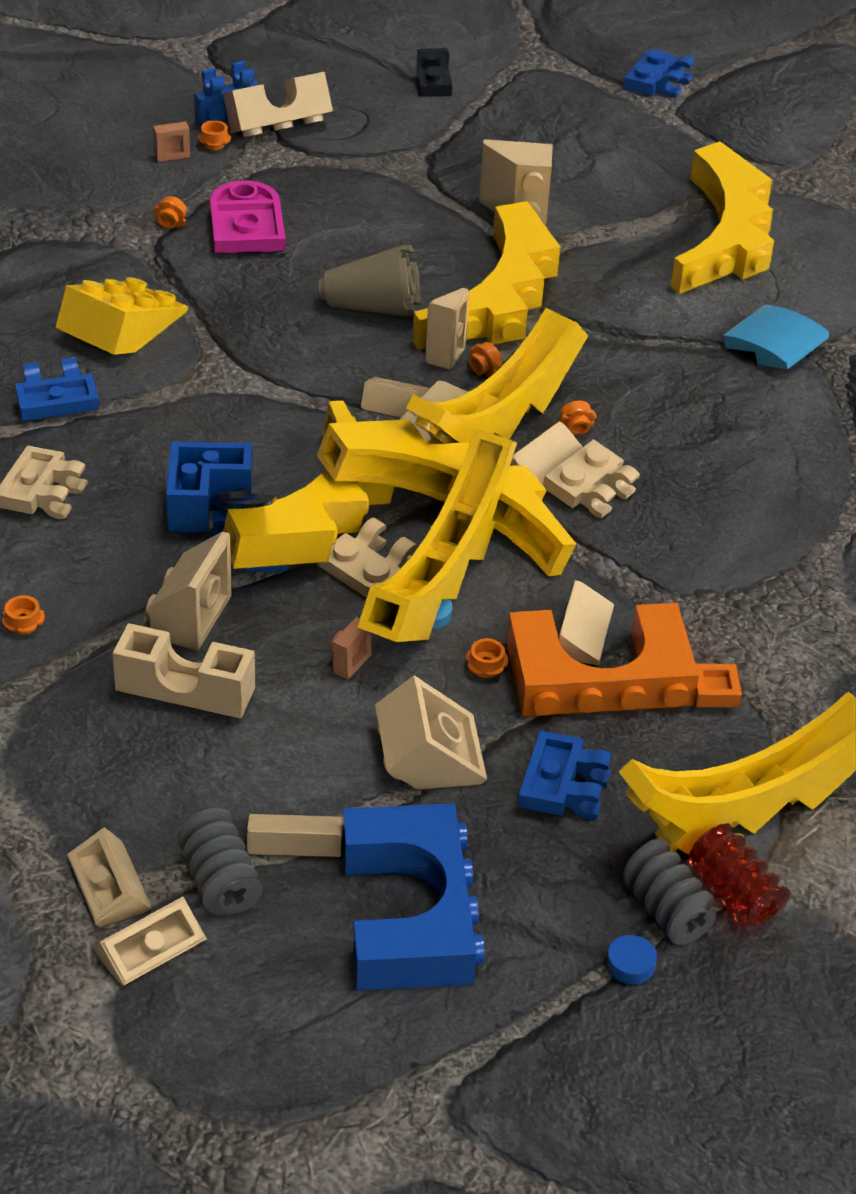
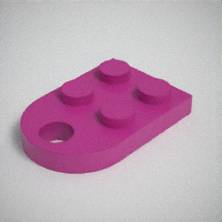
[210,181,286,254]

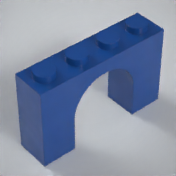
[342,803,484,991]

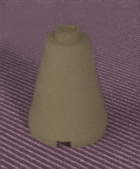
[319,244,420,318]

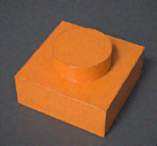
[695,664,742,707]

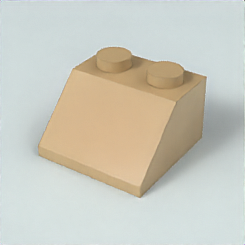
[479,139,553,226]
[145,532,231,651]
[375,676,487,790]

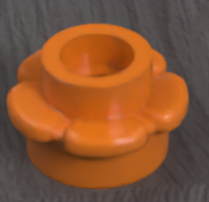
[198,120,231,150]
[153,196,187,229]
[468,342,503,377]
[559,401,596,435]
[2,595,45,635]
[466,638,508,678]

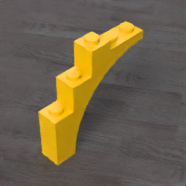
[670,141,774,294]
[412,201,560,350]
[406,308,588,444]
[223,401,396,569]
[316,419,576,576]
[357,429,517,642]
[619,691,856,858]

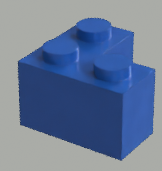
[166,441,253,533]

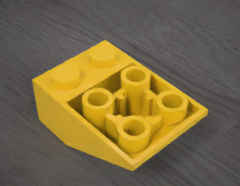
[55,277,189,355]

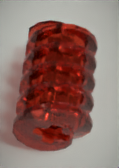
[689,823,791,926]

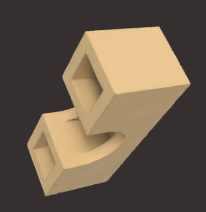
[222,72,333,137]
[113,623,255,719]

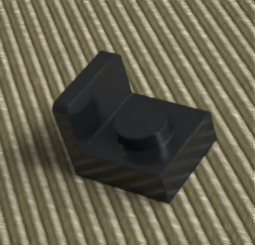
[416,48,453,97]

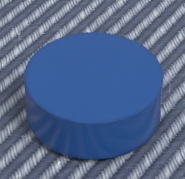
[607,935,657,985]

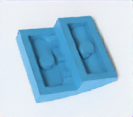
[723,304,829,369]

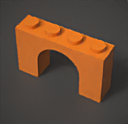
[506,603,699,717]

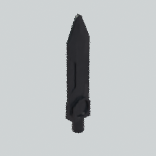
[214,487,277,511]

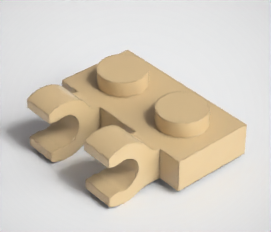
[543,439,640,518]
[0,445,88,519]
[318,518,417,598]

